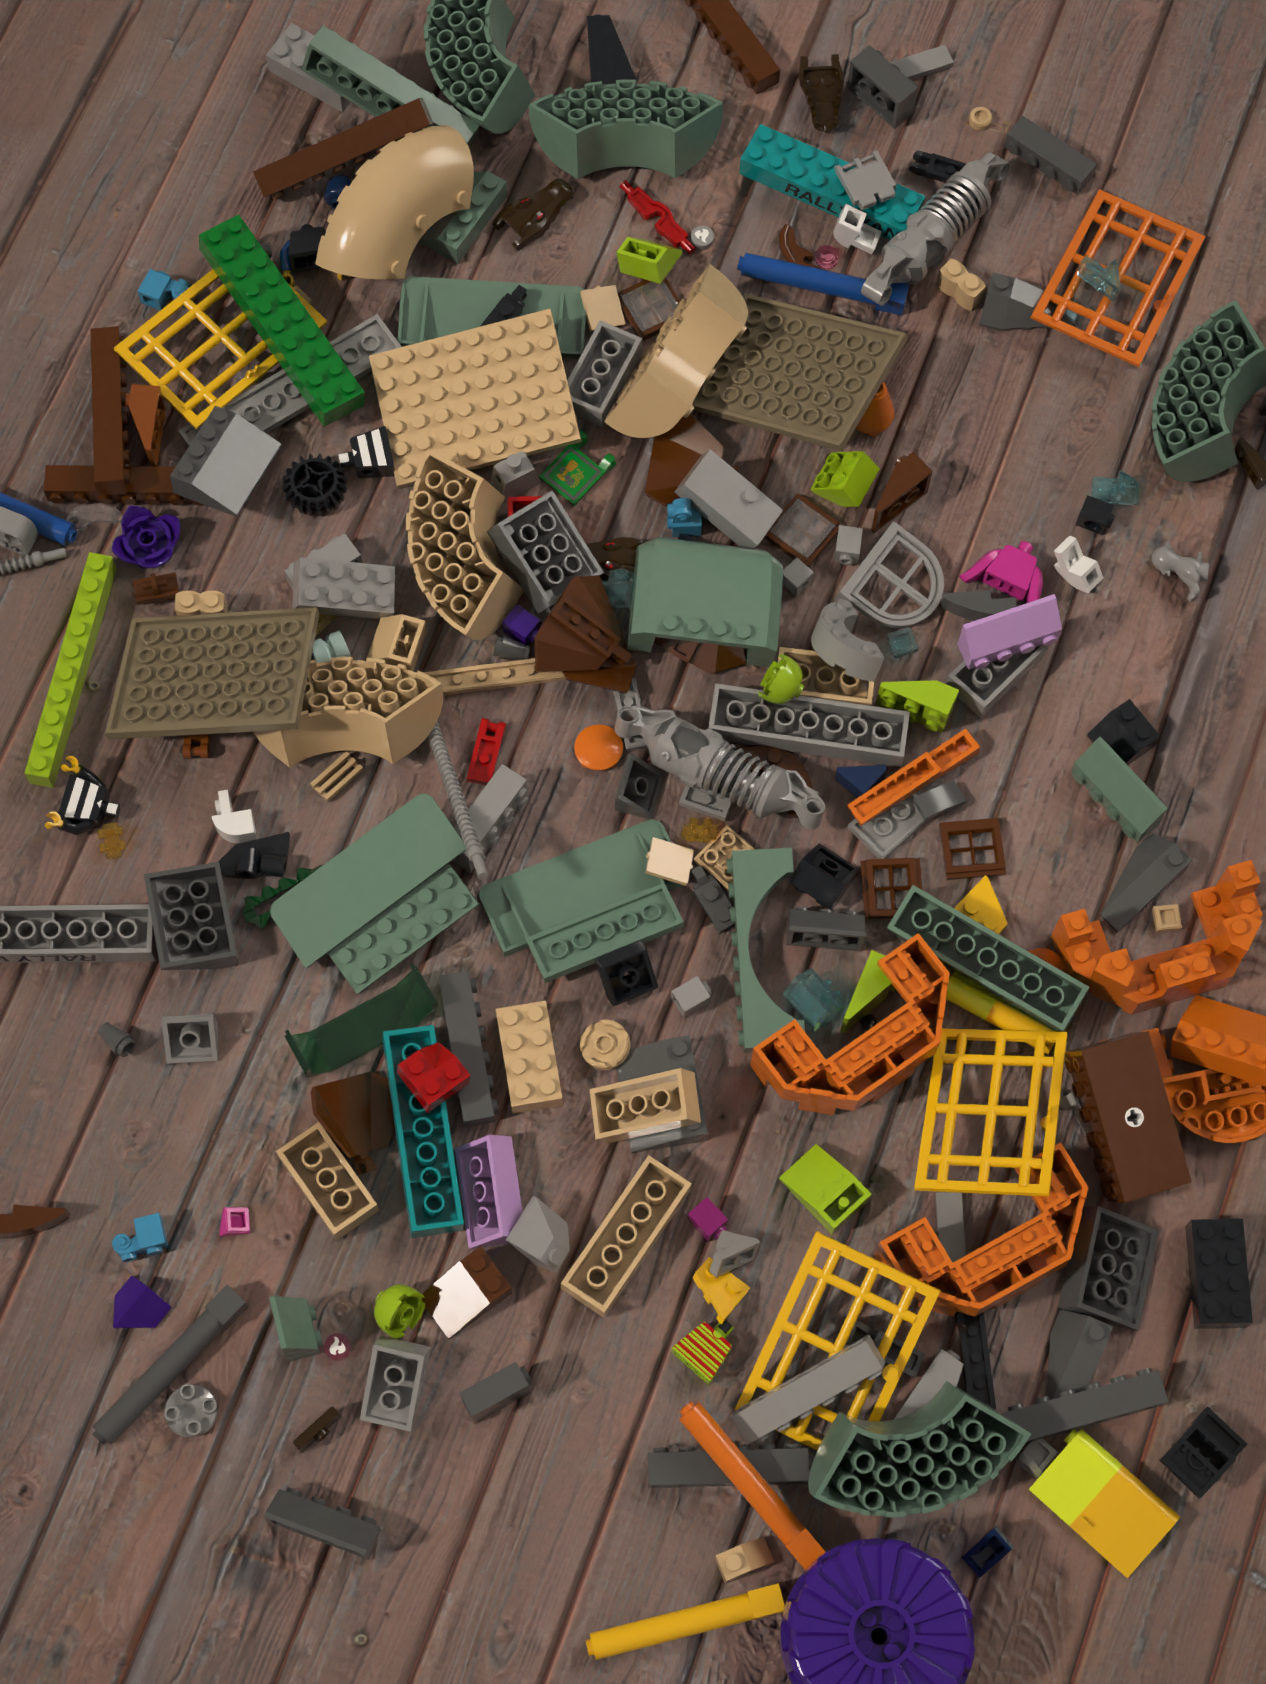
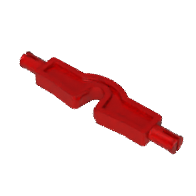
[620,180,696,255]

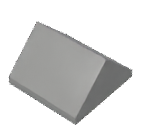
[161,1014,218,1064]

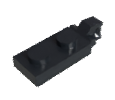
[480,285,527,327]

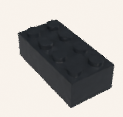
[1185,1219,1253,1329]

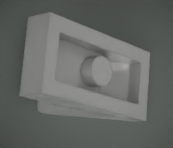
[709,1231,760,1277]

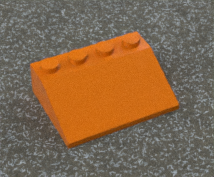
[1171,995,1266,1087]

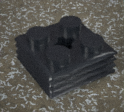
[595,941,658,1006]

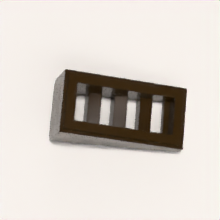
[1234,438,1266,490]

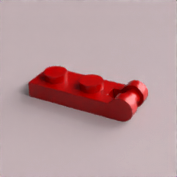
[466,718,506,786]

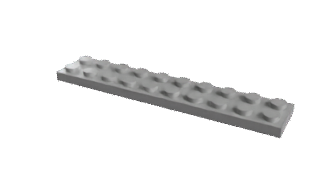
[179,314,401,447]

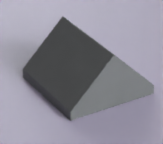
[615,753,665,819]

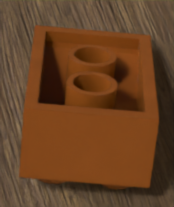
[125,384,167,467]

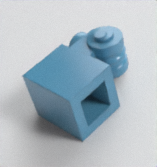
[137,269,191,311]
[667,498,702,537]
[112,1213,169,1262]

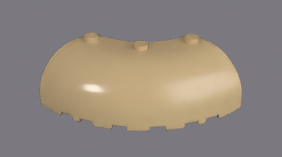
[315,125,474,279]
[604,264,748,438]
[406,449,524,640]
[253,657,443,768]

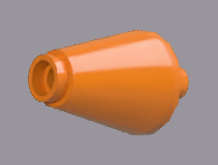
[856,382,894,436]

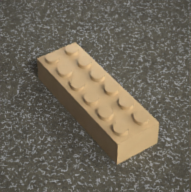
[561,1155,692,1318]

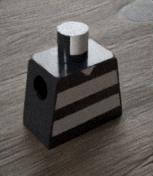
[338,426,395,478]

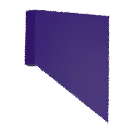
[113,1276,172,1328]

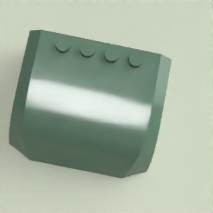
[626,537,783,667]

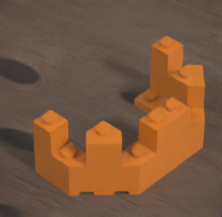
[1050,860,1263,1015]
[750,933,950,1115]
[873,1142,1088,1317]

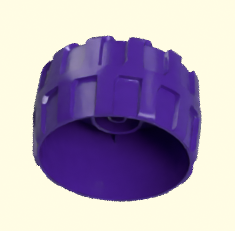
[780,1538,975,1684]

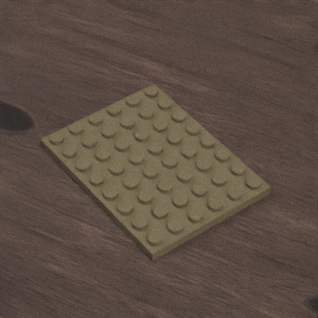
[692,294,908,451]
[105,607,320,739]

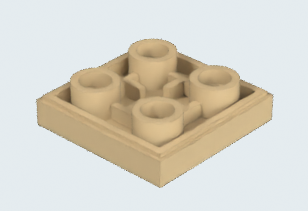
[693,825,755,892]

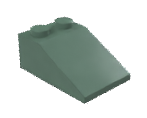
[269,1296,323,1362]

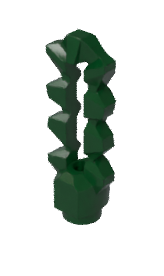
[243,865,323,930]

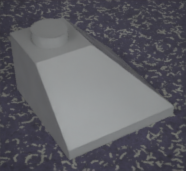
[506,1196,570,1273]

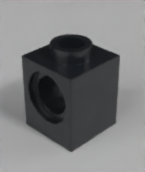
[1076,495,1115,535]

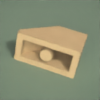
[715,1537,774,1584]

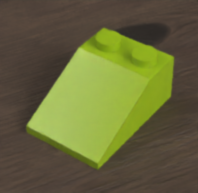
[840,950,895,1033]

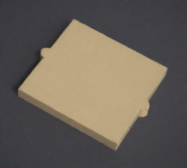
[580,285,625,331]
[645,837,694,886]

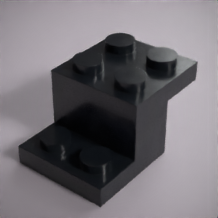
[1159,1406,1247,1499]

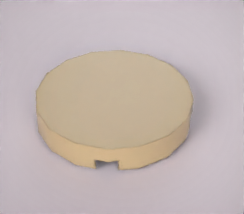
[580,1019,631,1070]

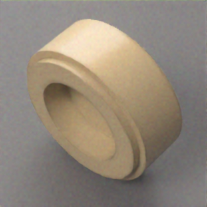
[969,107,992,131]

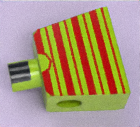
[671,1320,734,1385]

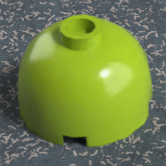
[758,653,804,704]
[374,1284,425,1339]

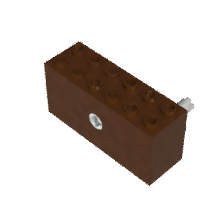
[1065,1031,1192,1203]

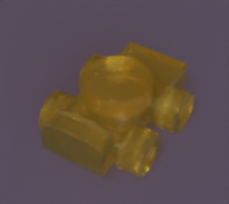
[681,817,718,843]
[97,822,126,859]

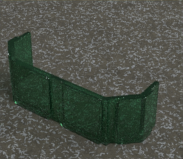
[284,963,438,1078]

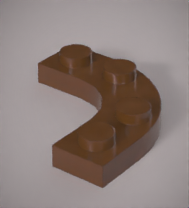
[737,746,813,818]

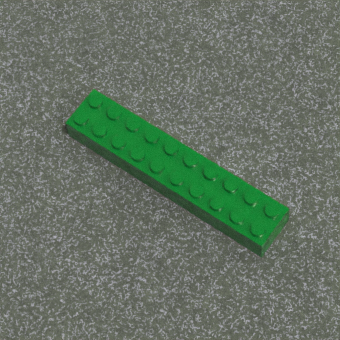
[199,214,365,427]

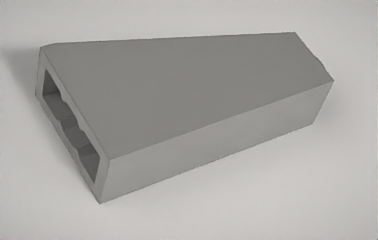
[894,1349,964,1419]

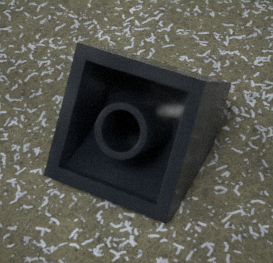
[1087,699,1160,765]
[789,843,860,909]

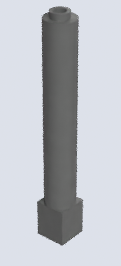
[92,1285,249,1445]

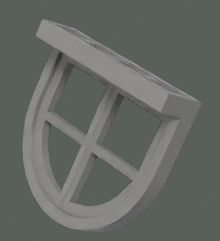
[834,521,944,629]

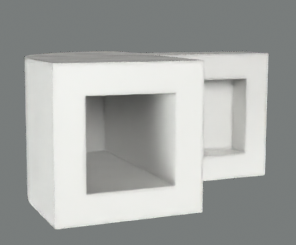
[833,204,882,254]
[1054,536,1104,593]
[212,790,257,843]

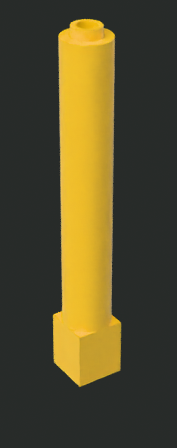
[585,1583,785,1660]

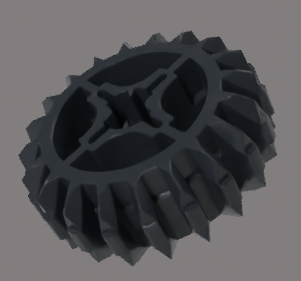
[283,453,347,516]

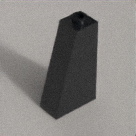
[587,14,637,85]

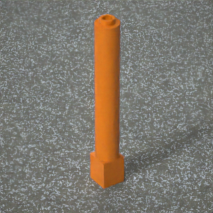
[679,1401,826,1570]

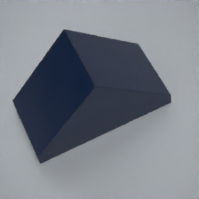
[835,765,886,798]
[961,1526,1014,1578]

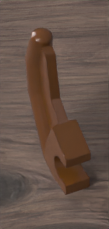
[779,224,813,267]

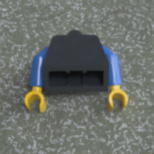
[280,224,351,287]

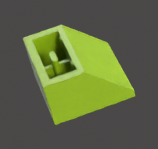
[616,237,682,284]
[810,451,880,507]

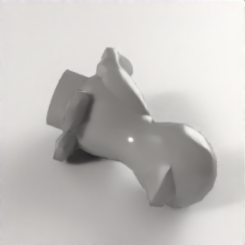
[1152,541,1209,602]

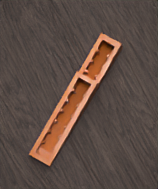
[847,728,980,826]

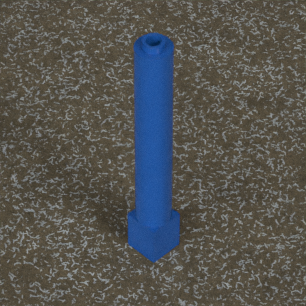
[737,253,909,315]
[0,492,78,546]

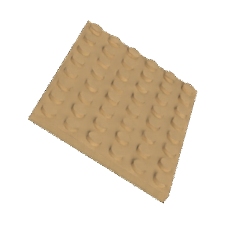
[369,309,582,489]

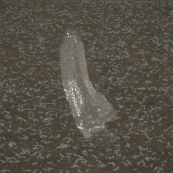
[65,503,123,532]

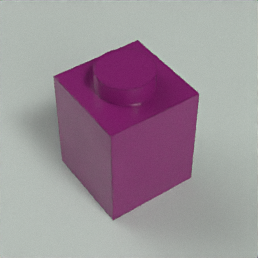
[687,1197,728,1242]

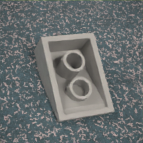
[360,1336,431,1432]

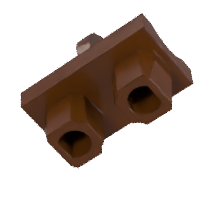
[132,572,179,605]

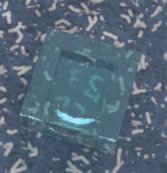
[886,627,918,659]

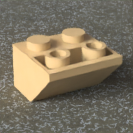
[366,614,427,672]

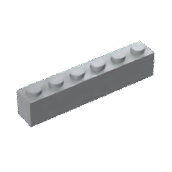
[730,1335,885,1445]

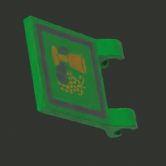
[539,431,616,507]

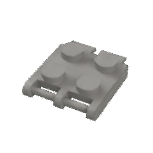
[834,150,896,210]

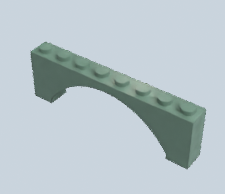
[727,848,805,1053]

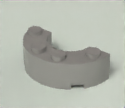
[811,599,884,682]

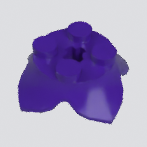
[112,505,181,569]

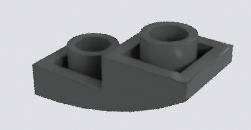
[913,781,967,821]

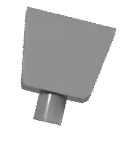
[490,451,541,502]

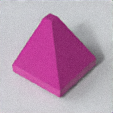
[219,1207,250,1237]

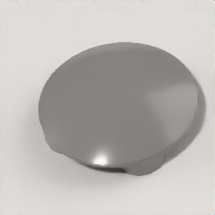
[164,1384,218,1438]

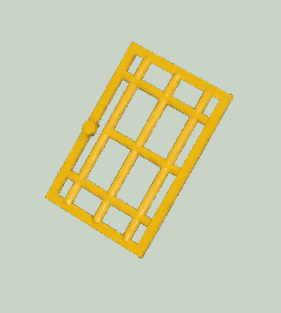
[114,269,327,430]
[914,1028,1068,1197]
[735,1231,941,1451]

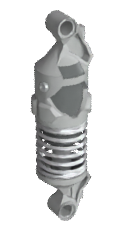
[861,152,1010,306]
[614,706,825,829]

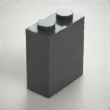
[459,1362,532,1424]

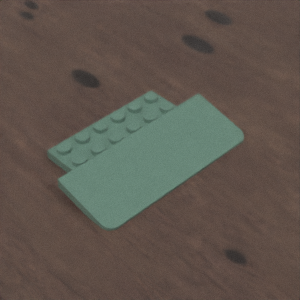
[397,276,586,358]
[270,794,480,994]
[479,819,684,983]

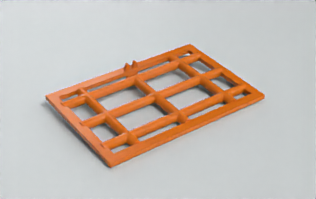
[1030,189,1206,367]

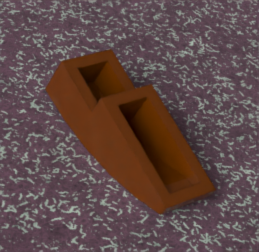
[0,1205,70,1239]

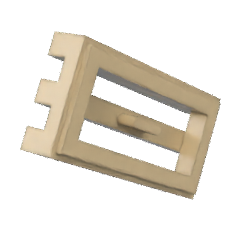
[310,751,364,802]

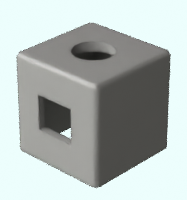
[782,558,814,597]

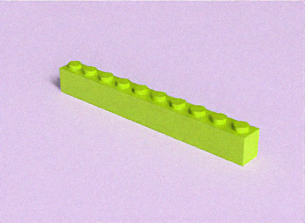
[24,552,117,788]

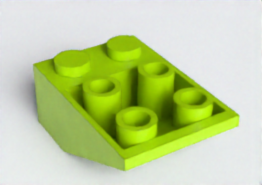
[875,680,959,733]
[779,1144,872,1235]

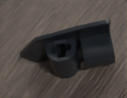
[218,832,290,879]

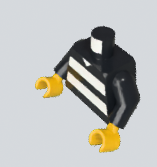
[45,756,120,835]

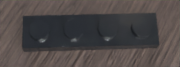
[956,1312,996,1410]

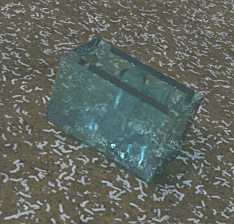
[783,968,844,1032]

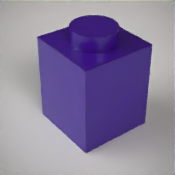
[502,605,540,645]

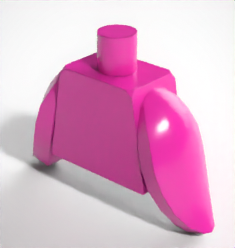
[959,541,1043,603]

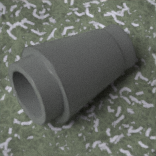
[493,635,530,659]
[98,1022,136,1057]

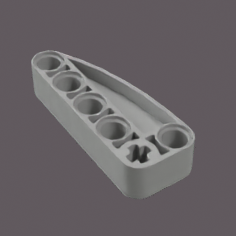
[0,506,39,556]

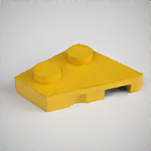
[954,875,1008,934]
[692,1257,750,1324]

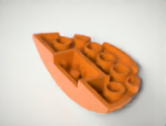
[1162,1068,1266,1143]

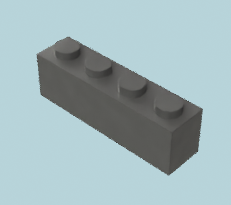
[1004,115,1097,195]

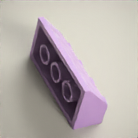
[957,594,1062,670]
[455,1135,523,1249]

